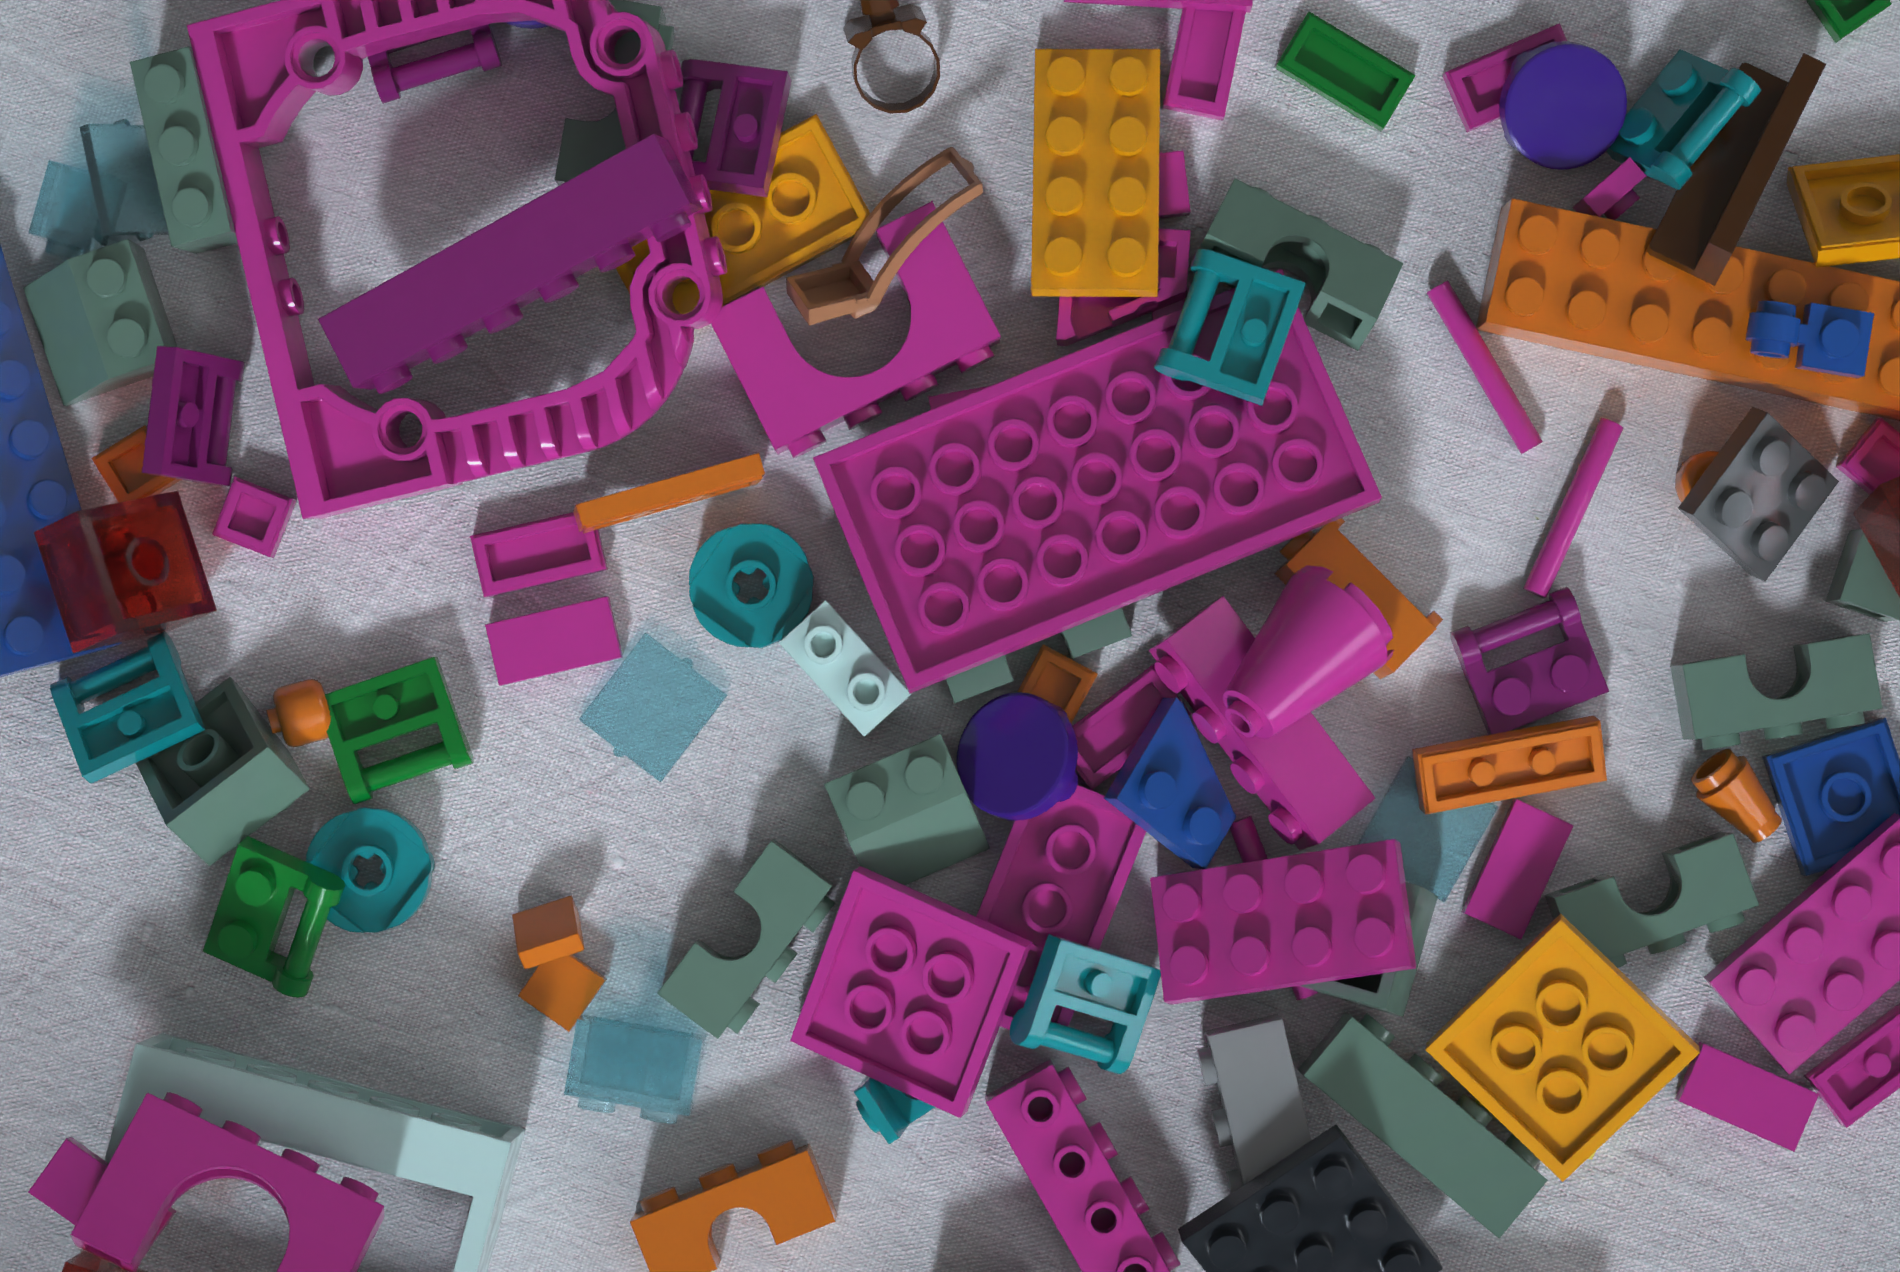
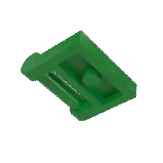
[325,657,474,805]
[202,836,345,998]

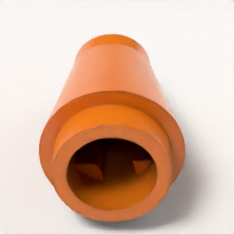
[1691,749,1782,843]

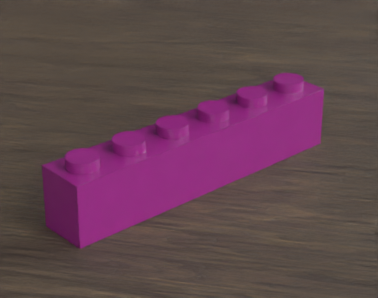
[318,134,703,394]

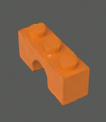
[630,1139,837,1272]

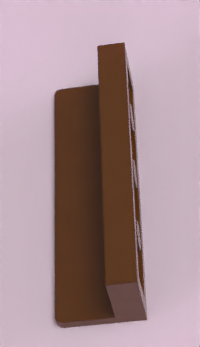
[1647,53,1826,286]

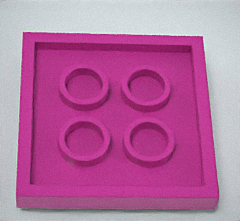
[790,866,1032,1118]

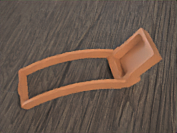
[786,147,983,326]

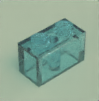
[564,1014,706,1124]

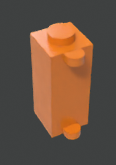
[1274,518,1443,679]

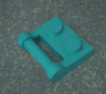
[1606,49,1761,190]
[1154,249,1306,406]
[50,631,205,784]
[1010,934,1161,1074]

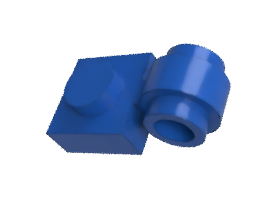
[1746,301,1874,378]

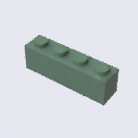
[1298,1012,1548,1239]

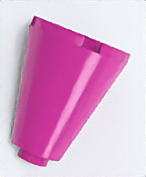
[1223,565,1394,739]

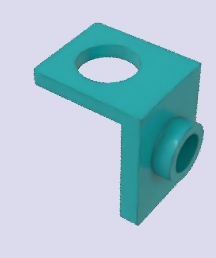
[854,1076,935,1144]

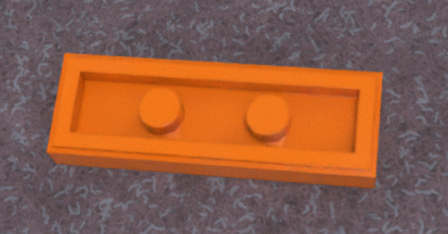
[573,453,765,534]
[1412,715,1607,815]

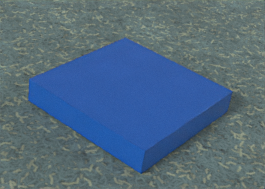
[1762,718,1900,876]

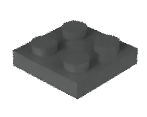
[1678,407,1839,582]

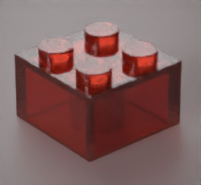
[34,491,217,654]

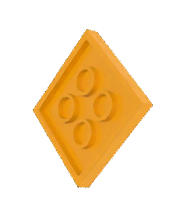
[1425,914,1700,1182]

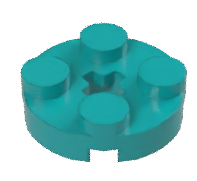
[689,523,814,648]
[306,807,435,933]

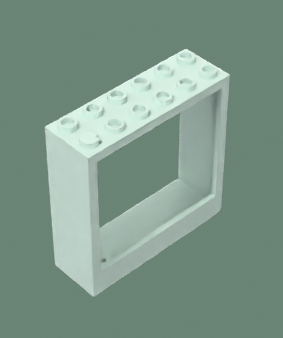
[75,1033,525,1272]

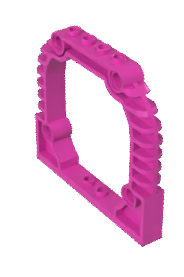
[187,0,727,519]

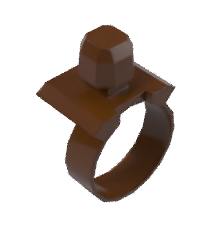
[843,0,940,114]

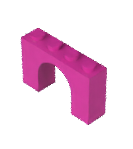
[711,201,1001,458]
[70,1092,384,1272]

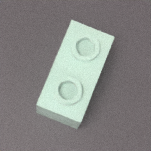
[779,600,912,737]

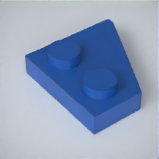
[1104,698,1236,869]

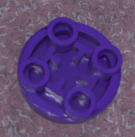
[1499,41,1627,170]
[956,692,1078,821]

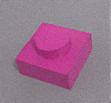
[1572,157,1646,220]

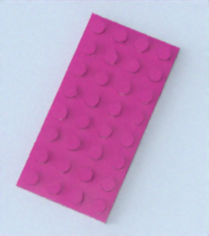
[813,269,1382,694]

